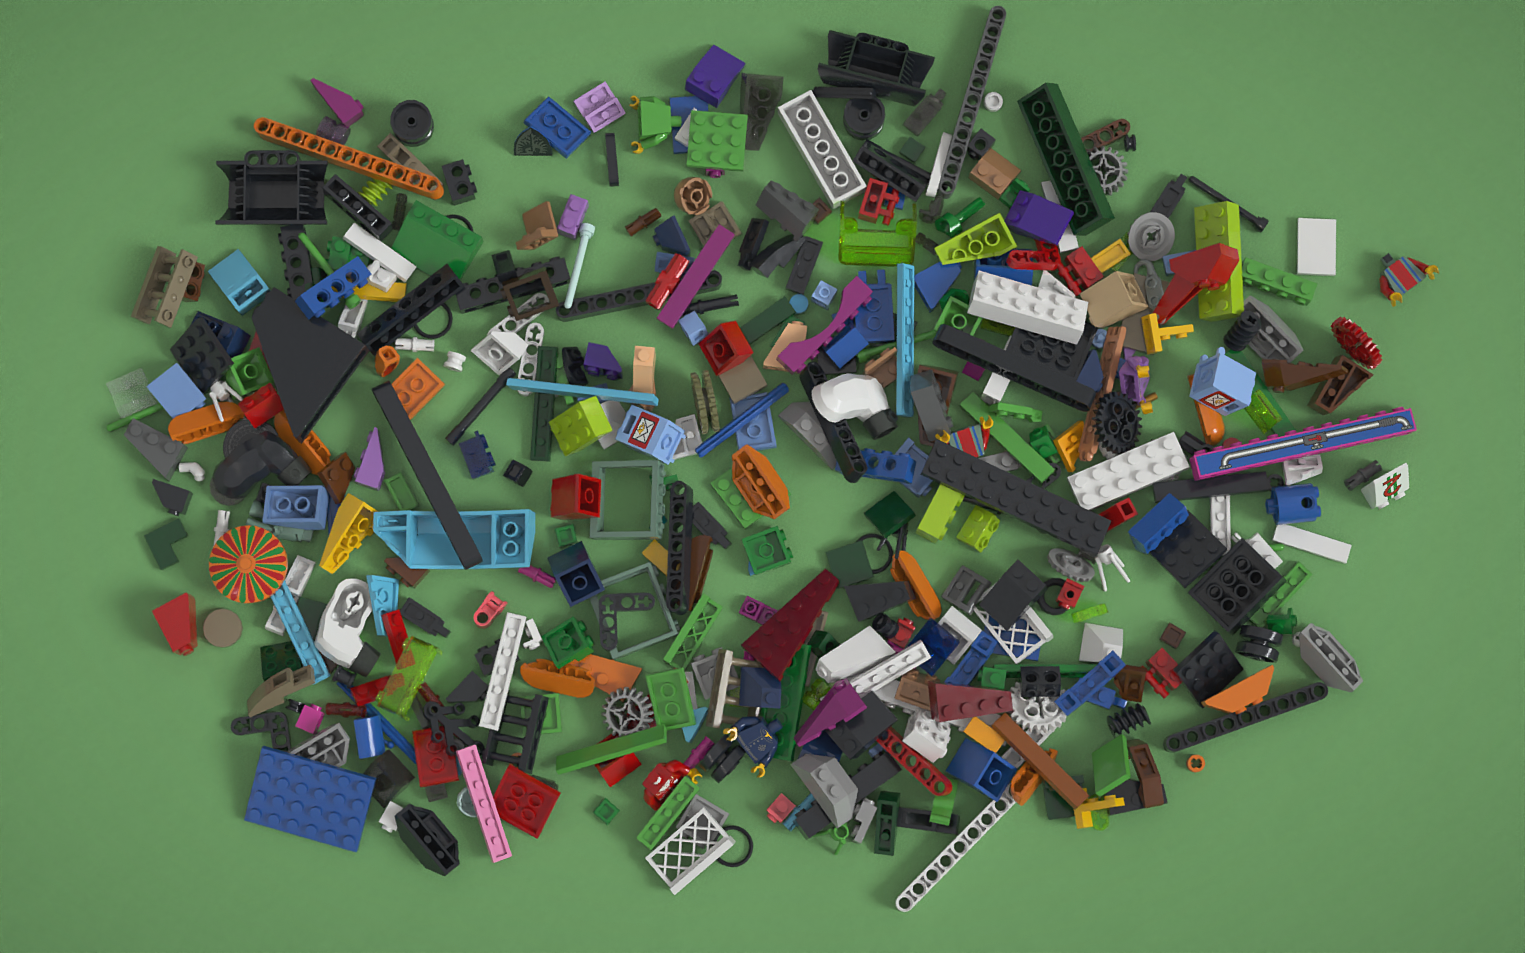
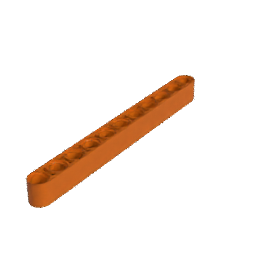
[254,117,444,200]

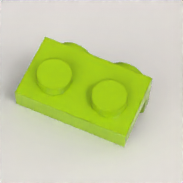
[956,505,1000,553]

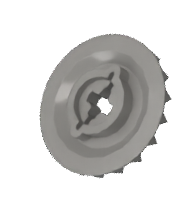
[1127,212,1175,261]
[1047,548,1095,582]

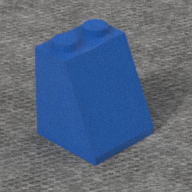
[946,738,1017,802]

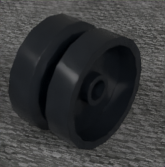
[843,96,885,141]
[390,100,434,147]
[1235,625,1283,663]
[698,734,746,784]

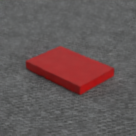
[412,726,459,788]

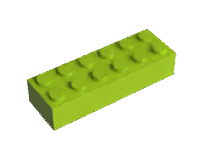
[1194,201,1244,322]

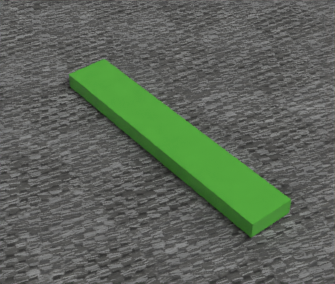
[960,392,1055,484]
[556,724,667,775]

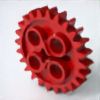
[1331,316,1382,370]

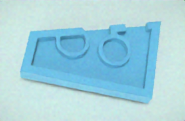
[366,575,399,637]

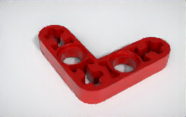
[1006,239,1061,271]

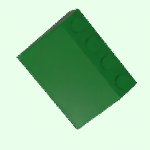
[391,200,484,280]

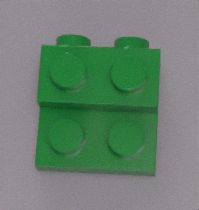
[325,236,370,279]
[741,526,793,576]
[541,616,595,669]

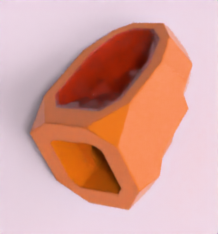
[375,345,400,377]

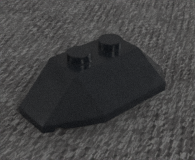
[395,804,460,876]

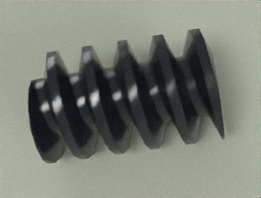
[1223,310,1262,351]
[1107,703,1151,738]

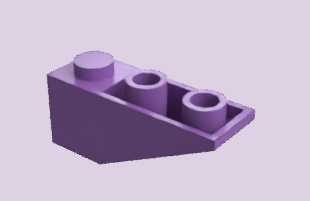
[354,427,386,491]

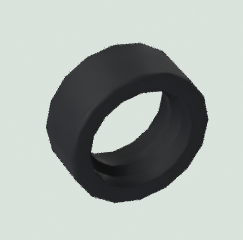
[1037,578,1073,615]

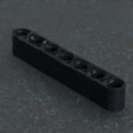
[799,362,867,483]
[666,481,693,615]

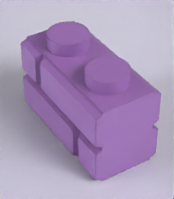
[557,194,589,240]

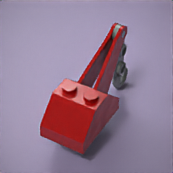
[1134,243,1239,325]

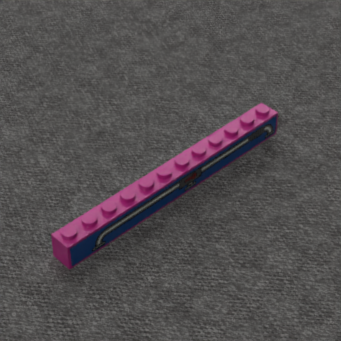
[1189,407,1417,481]

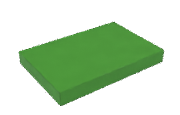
[645,667,696,730]
[1092,734,1131,796]

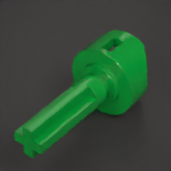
[935,197,985,238]

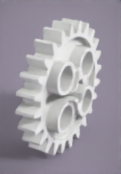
[1007,682,1066,735]

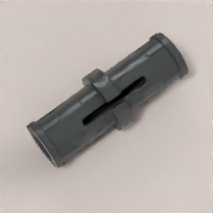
[1344,460,1382,491]

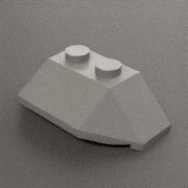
[1237,296,1303,363]
[778,402,837,470]
[1299,623,1363,693]
[288,723,350,767]
[791,754,858,828]

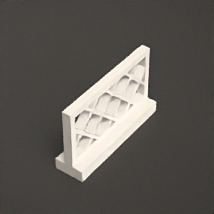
[973,583,1053,664]
[645,807,736,895]

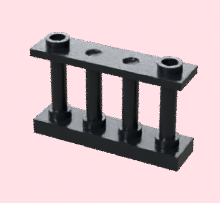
[482,690,549,774]

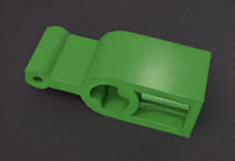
[929,778,959,826]

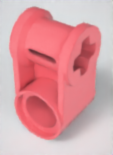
[474,591,508,629]

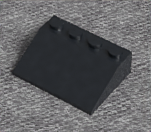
[1188,538,1287,636]

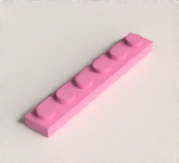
[456,745,512,863]

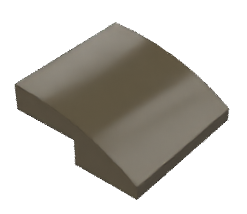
[689,201,742,246]

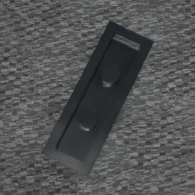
[786,236,823,295]

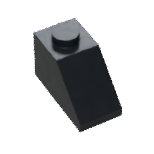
[152,479,193,517]
[446,671,489,703]

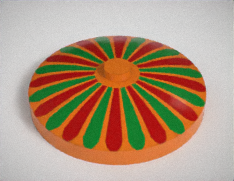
[209,525,288,604]

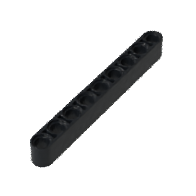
[556,270,722,322]
[932,324,1096,412]
[1163,682,1328,753]

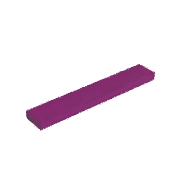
[657,224,735,330]

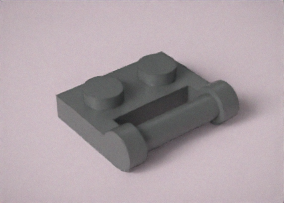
[941,565,992,616]

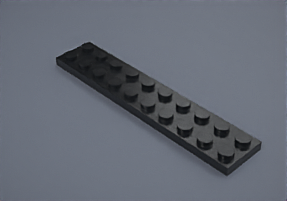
[920,439,1111,556]

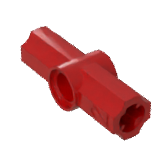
[645,253,689,310]

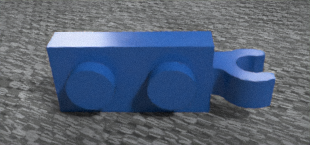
[1078,678,1127,710]

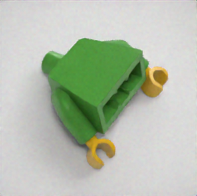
[630,96,682,154]

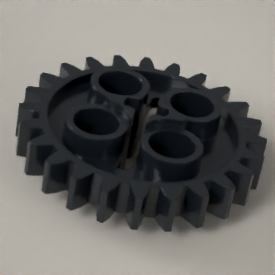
[1092,391,1142,454]

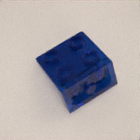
[459,430,496,480]
[905,618,960,676]

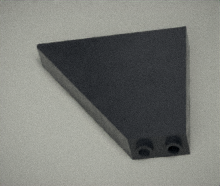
[251,287,369,444]

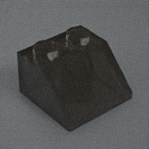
[363,749,415,808]

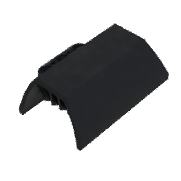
[817,30,935,107]
[215,150,328,225]

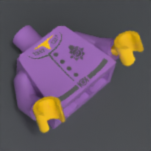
[1119,356,1153,414]

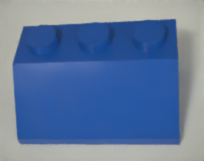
[974,249,1033,286]
[1128,493,1189,554]

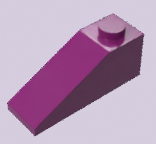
[310,78,364,129]

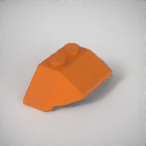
[732,444,790,519]
[1201,665,1274,715]

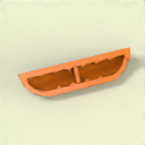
[1187,374,1225,447]
[168,401,244,444]
[274,410,331,475]
[890,551,942,621]
[520,659,595,698]
[1010,748,1058,806]

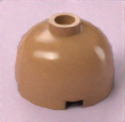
[674,177,712,215]

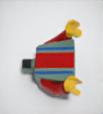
[1379,253,1439,307]
[935,415,993,457]

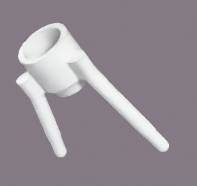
[209,381,246,422]
[1094,544,1130,592]

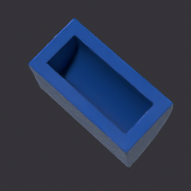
[822,323,869,368]
[354,714,386,759]

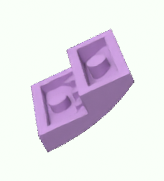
[573,81,626,133]

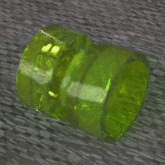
[803,678,831,711]

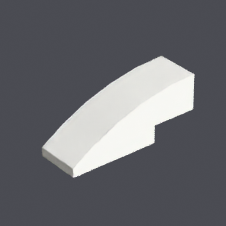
[338,299,368,339]

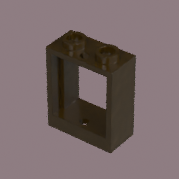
[500,267,559,321]

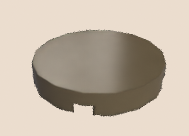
[203,609,243,648]

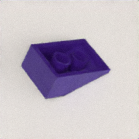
[685,45,746,108]
[1004,190,1074,245]

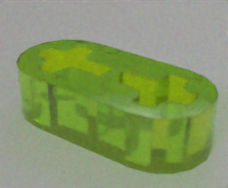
[1071,603,1109,624]
[1088,794,1109,831]

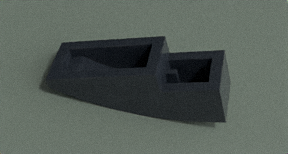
[749,234,807,278]
[897,807,960,835]

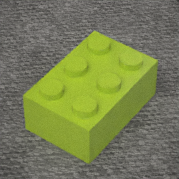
[549,396,613,456]
[915,484,965,544]

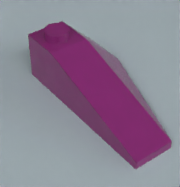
[794,678,867,747]

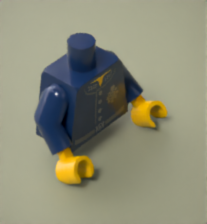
[723,716,783,778]

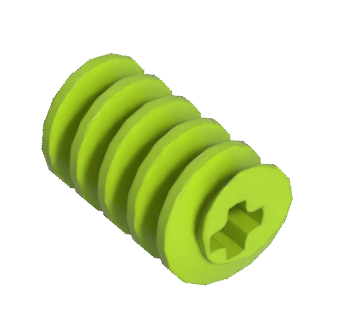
[357,168,393,206]

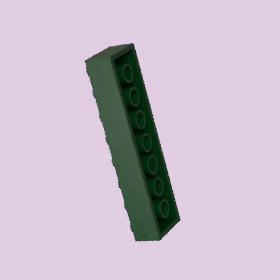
[1017,83,1115,236]

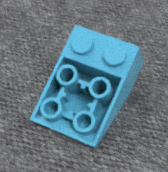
[208,249,271,316]

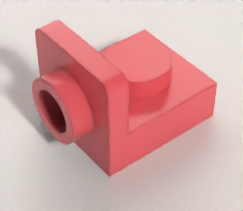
[766,793,796,824]

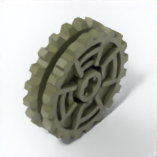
[690,370,720,434]

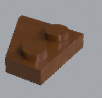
[317,452,355,504]

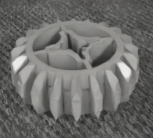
[1087,146,1128,196]
[601,687,654,737]

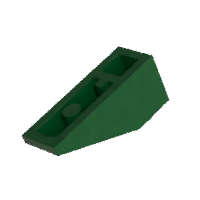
[874,791,901,856]

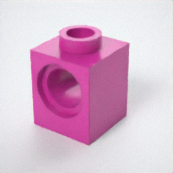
[295,703,325,734]

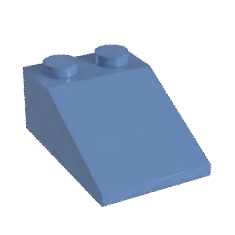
[263,485,329,530]

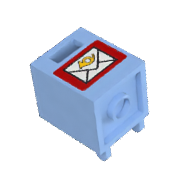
[1189,347,1256,416]
[615,405,686,465]

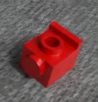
[1055,578,1085,610]

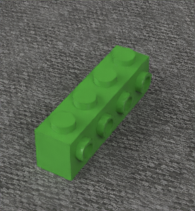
[1242,258,1318,306]

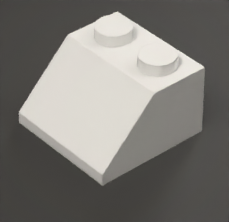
[924,606,982,665]

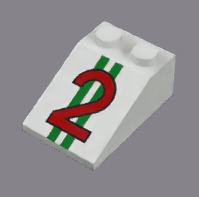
[1361,463,1409,510]

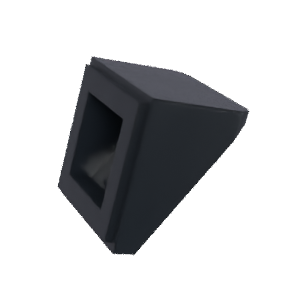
[503,459,533,487]

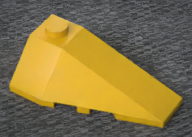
[319,493,378,574]

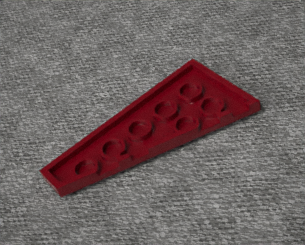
[741,568,839,682]

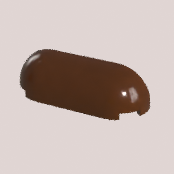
[676,535,713,611]

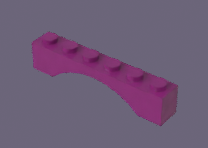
[776,276,873,375]

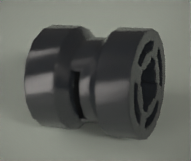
[872,613,899,639]

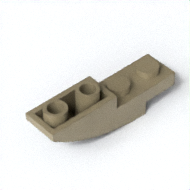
[377,133,444,191]
[247,665,315,717]

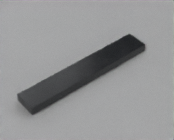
[1152,471,1269,503]

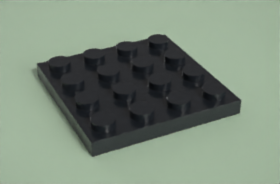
[1006,321,1098,381]

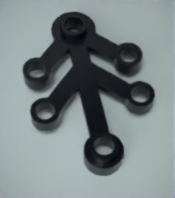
[423,701,485,756]

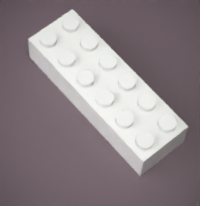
[778,90,867,209]
[967,271,1088,345]
[1067,432,1189,511]

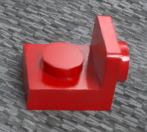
[887,617,916,649]

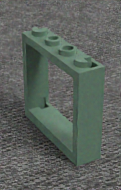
[590,460,666,540]
[589,562,680,660]

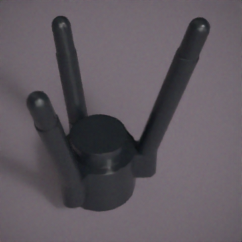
[877,522,909,559]

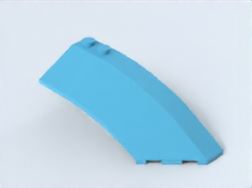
[373,509,535,569]

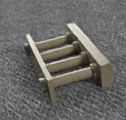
[131,246,198,328]
[706,649,764,729]

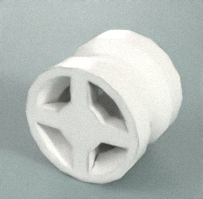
[443,351,466,372]

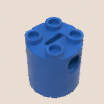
[1265,483,1321,525]

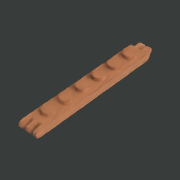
[1078,326,1126,461]

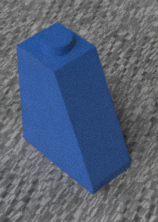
[914,262,962,313]

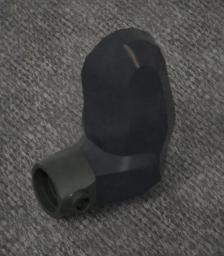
[212,431,312,499]

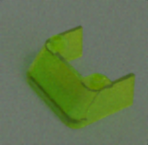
[838,201,917,267]
[375,636,443,721]

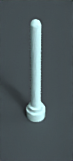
[564,223,595,308]

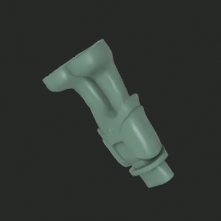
[245,500,314,542]

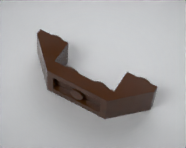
[1127,738,1164,808]

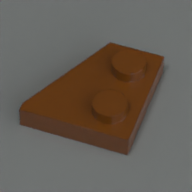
[1114,665,1147,703]

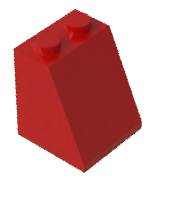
[550,474,601,520]
[152,592,198,656]

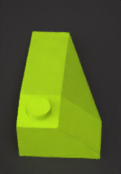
[934,213,1017,265]

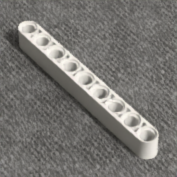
[895,783,1016,912]

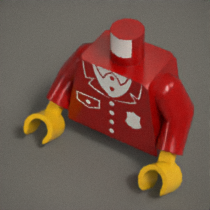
[642,760,702,811]

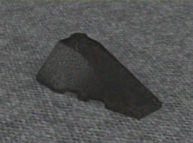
[740,73,783,151]

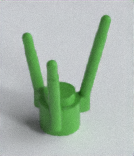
[812,823,849,855]

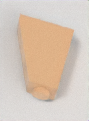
[763,321,807,374]
[633,346,656,394]

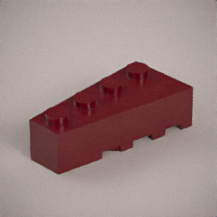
[928,681,1013,722]

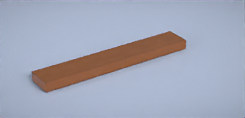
[991,713,1089,810]

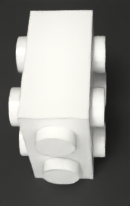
[902,707,951,763]

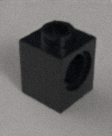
[967,129,996,160]

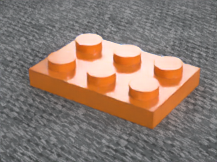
[392,358,445,420]

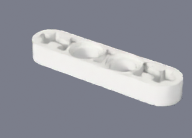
[925,132,952,198]
[487,293,549,335]
[518,323,544,396]

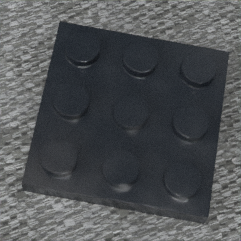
[170,317,234,395]
[1149,509,1227,589]
[1173,630,1244,709]

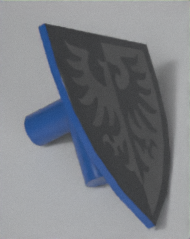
[514,126,552,156]

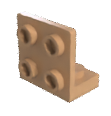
[516,201,559,250]
[863,347,897,389]
[894,668,940,711]

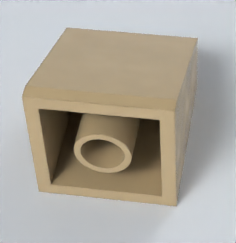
[1080,271,1148,328]

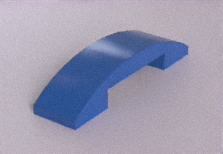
[944,631,998,685]
[1054,650,1126,716]

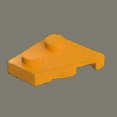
[1053,421,1084,472]

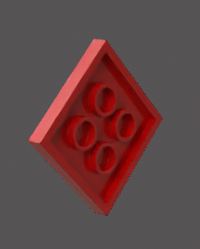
[493,765,561,839]

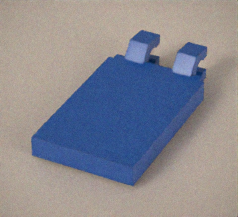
[855,269,895,343]

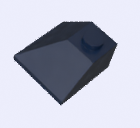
[652,215,690,257]
[1076,349,1104,393]
[739,667,781,709]

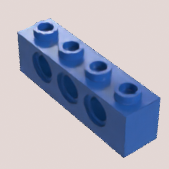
[295,256,372,320]
[835,448,916,484]

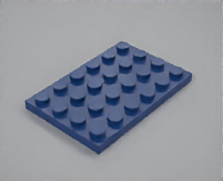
[244,746,376,852]

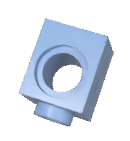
[811,280,838,310]
[679,311,709,346]

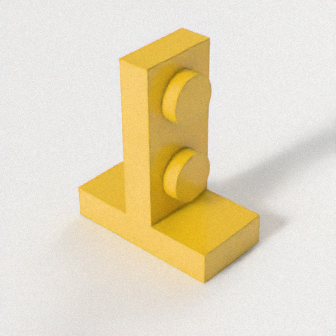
[1141,313,1194,355]
[1074,788,1125,829]

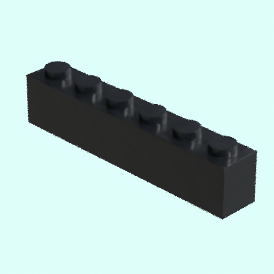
[792,751,902,840]

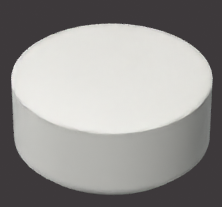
[984,92,1003,112]

